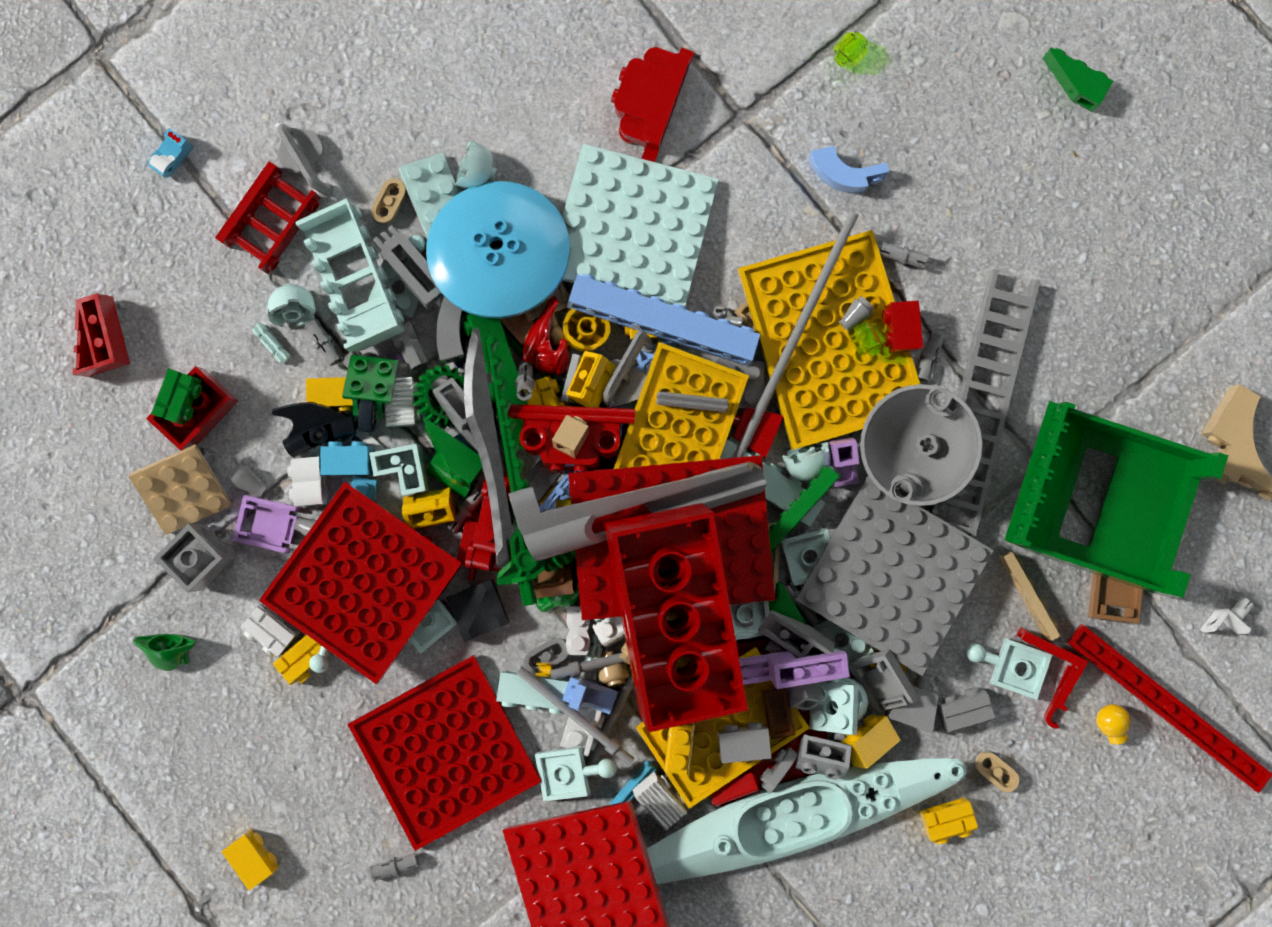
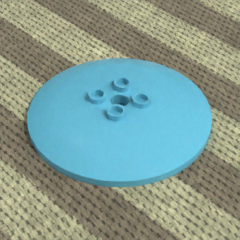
[426,181,570,318]

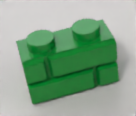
[151,368,202,425]

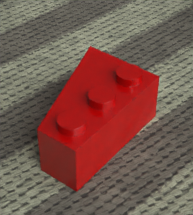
[73,293,130,377]

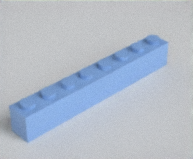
[567,274,760,366]

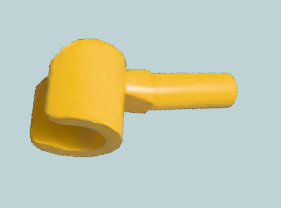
[535,663,553,677]

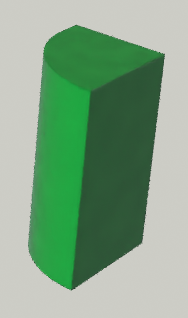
[426,453,479,499]

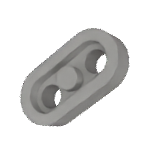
[524,638,568,674]
[760,747,798,792]

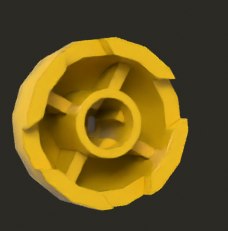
[563,309,611,352]

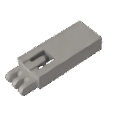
[373,225,444,309]

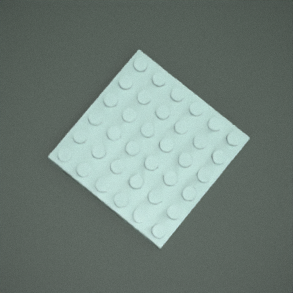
[562,144,719,306]

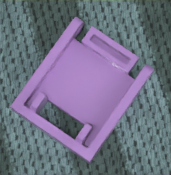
[233,495,301,554]

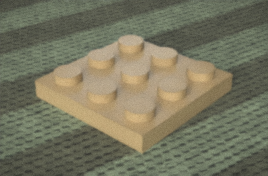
[128,444,232,535]

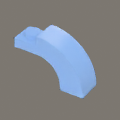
[808,146,889,193]
[562,677,620,714]

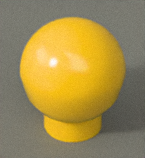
[1096,704,1131,745]

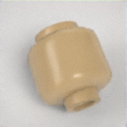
[596,651,629,688]

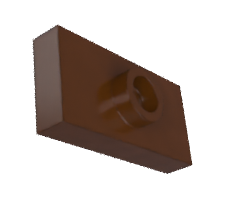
[761,688,795,739]

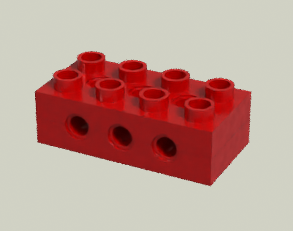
[604,503,748,733]

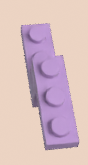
[739,651,849,689]

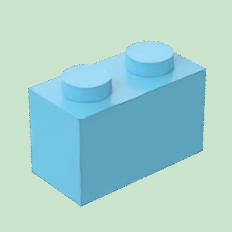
[320,441,374,475]

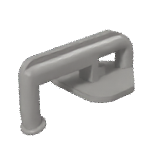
[277,124,333,197]
[602,330,656,408]

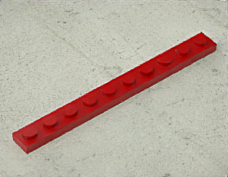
[1066,624,1272,793]

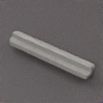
[656,392,728,412]

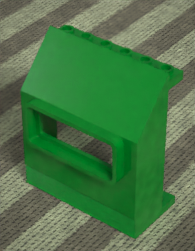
[1004,401,1229,598]

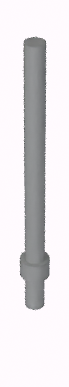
[550,653,624,680]
[516,666,634,766]

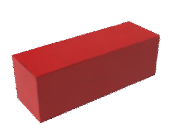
[457,520,478,565]

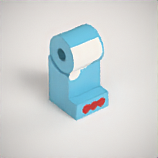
[148,128,194,178]

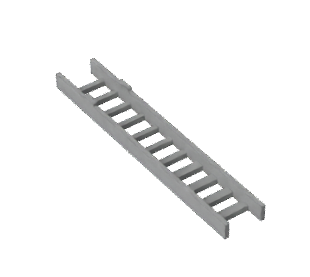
[929,269,1040,539]

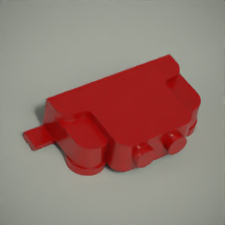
[611,47,694,162]
[508,404,635,473]
[465,461,512,581]

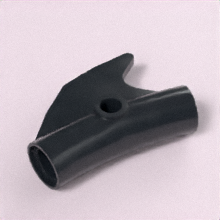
[272,402,356,458]

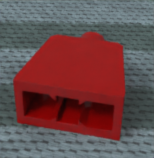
[731,407,783,459]

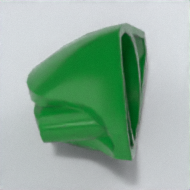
[769,581,808,625]
[133,634,196,671]

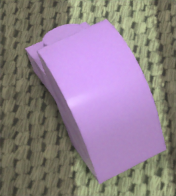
[828,438,859,487]

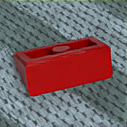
[710,773,762,808]

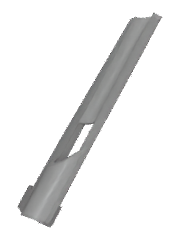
[508,462,767,561]

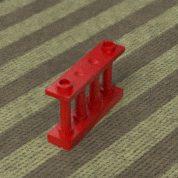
[215,161,321,274]

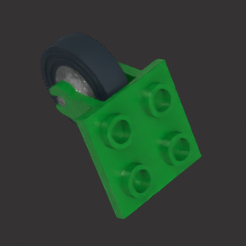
[342,355,399,432]

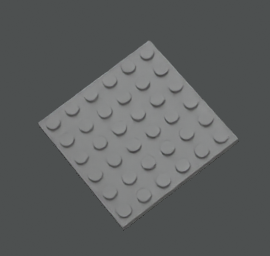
[795,476,994,676]

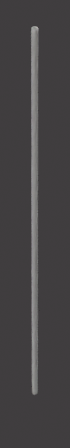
[585,211,859,780]

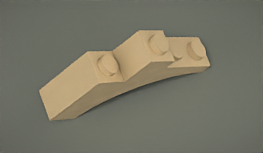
[1201,384,1272,501]

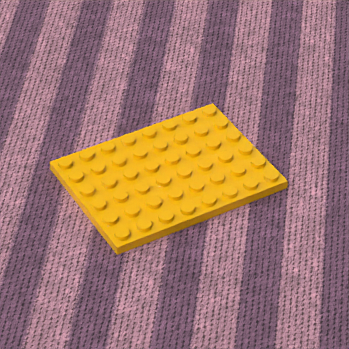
[737,230,920,450]

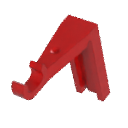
[1016,627,1089,729]

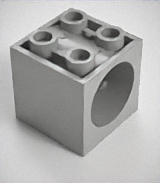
[154,523,237,593]

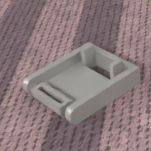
[848,649,918,711]

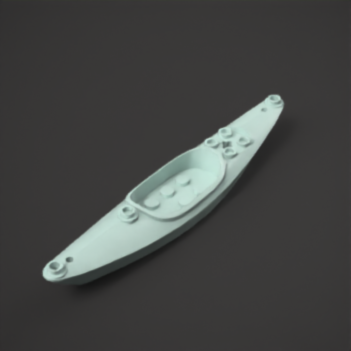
[646,758,967,884]

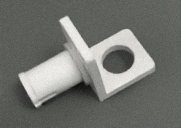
[1200,597,1254,634]

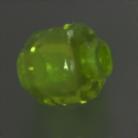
[833,31,868,68]
[851,320,887,357]

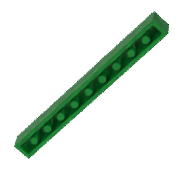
[769,465,842,553]

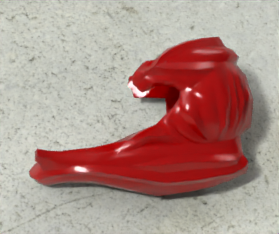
[523,296,570,376]

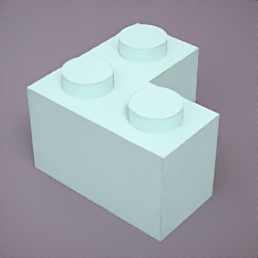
[369,444,430,496]

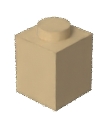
[552,415,589,458]

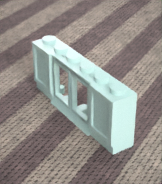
[295,198,405,354]

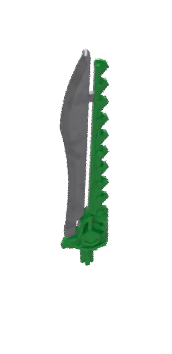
[464,328,547,606]

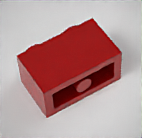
[882,300,923,353]

